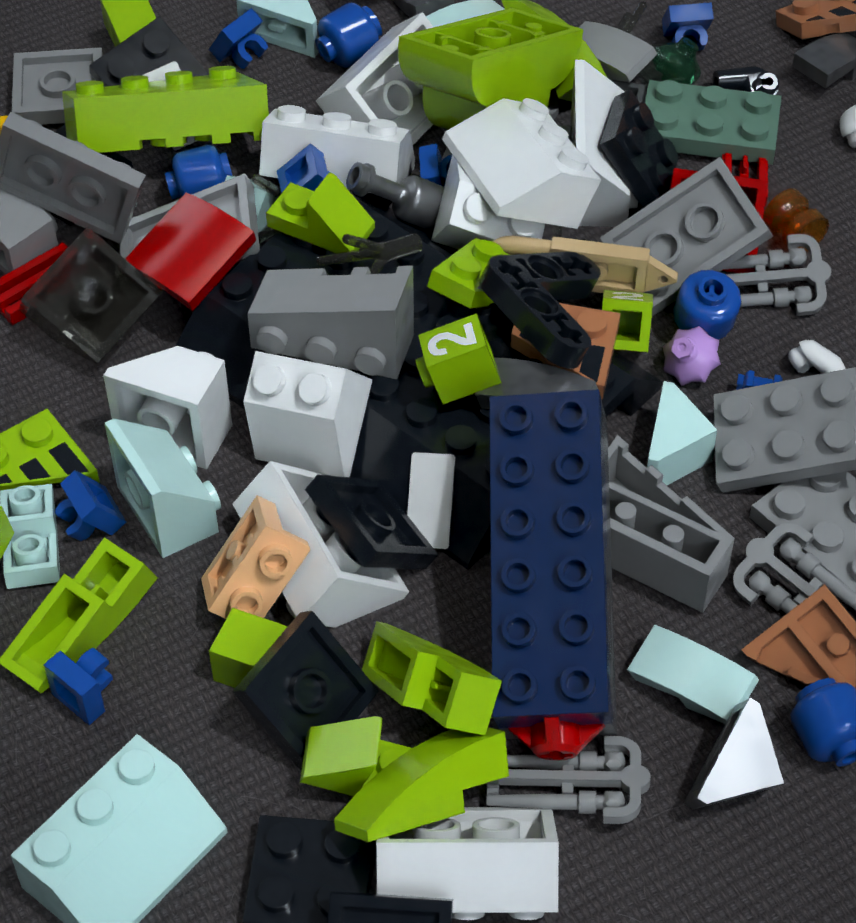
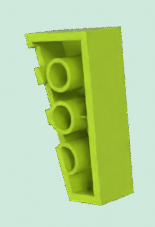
[62,66,269,153]

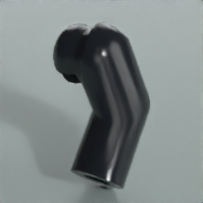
[712,66,779,95]

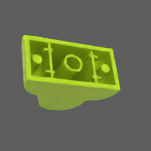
[398,8,583,130]

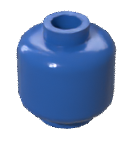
[315,2,382,68]
[165,145,233,200]
[673,270,742,340]
[791,678,856,767]

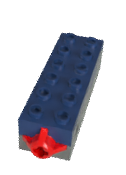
[490,389,617,760]

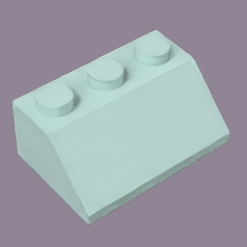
[10,734,228,923]

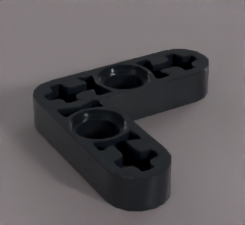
[479,252,601,369]

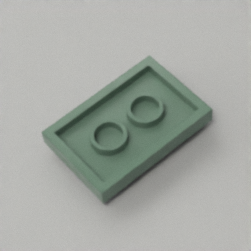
[645,80,782,165]

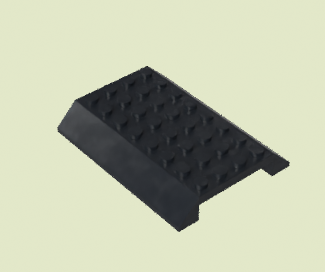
[176,190,662,570]

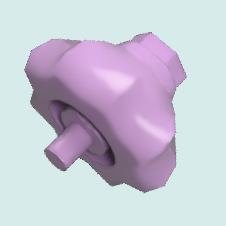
[663,326,721,386]

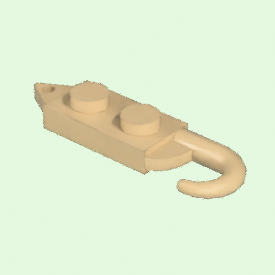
[492,235,678,293]

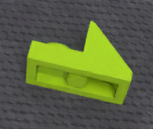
[266,172,375,259]
[300,716,412,796]

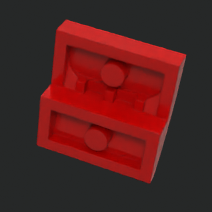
[122,193,256,311]

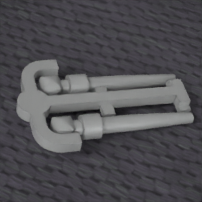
[725,234,831,316]
[733,522,856,614]
[486,736,651,824]

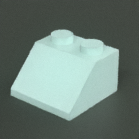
[105,418,221,558]

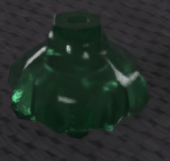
[651,37,701,85]

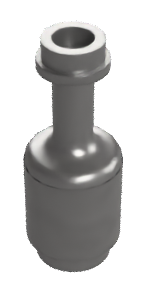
[346,162,444,233]

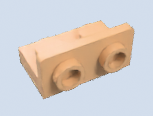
[201,495,310,619]

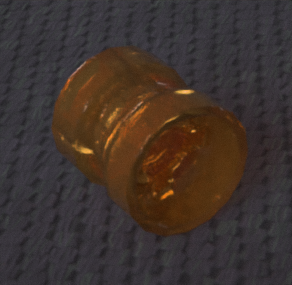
[763,188,829,252]

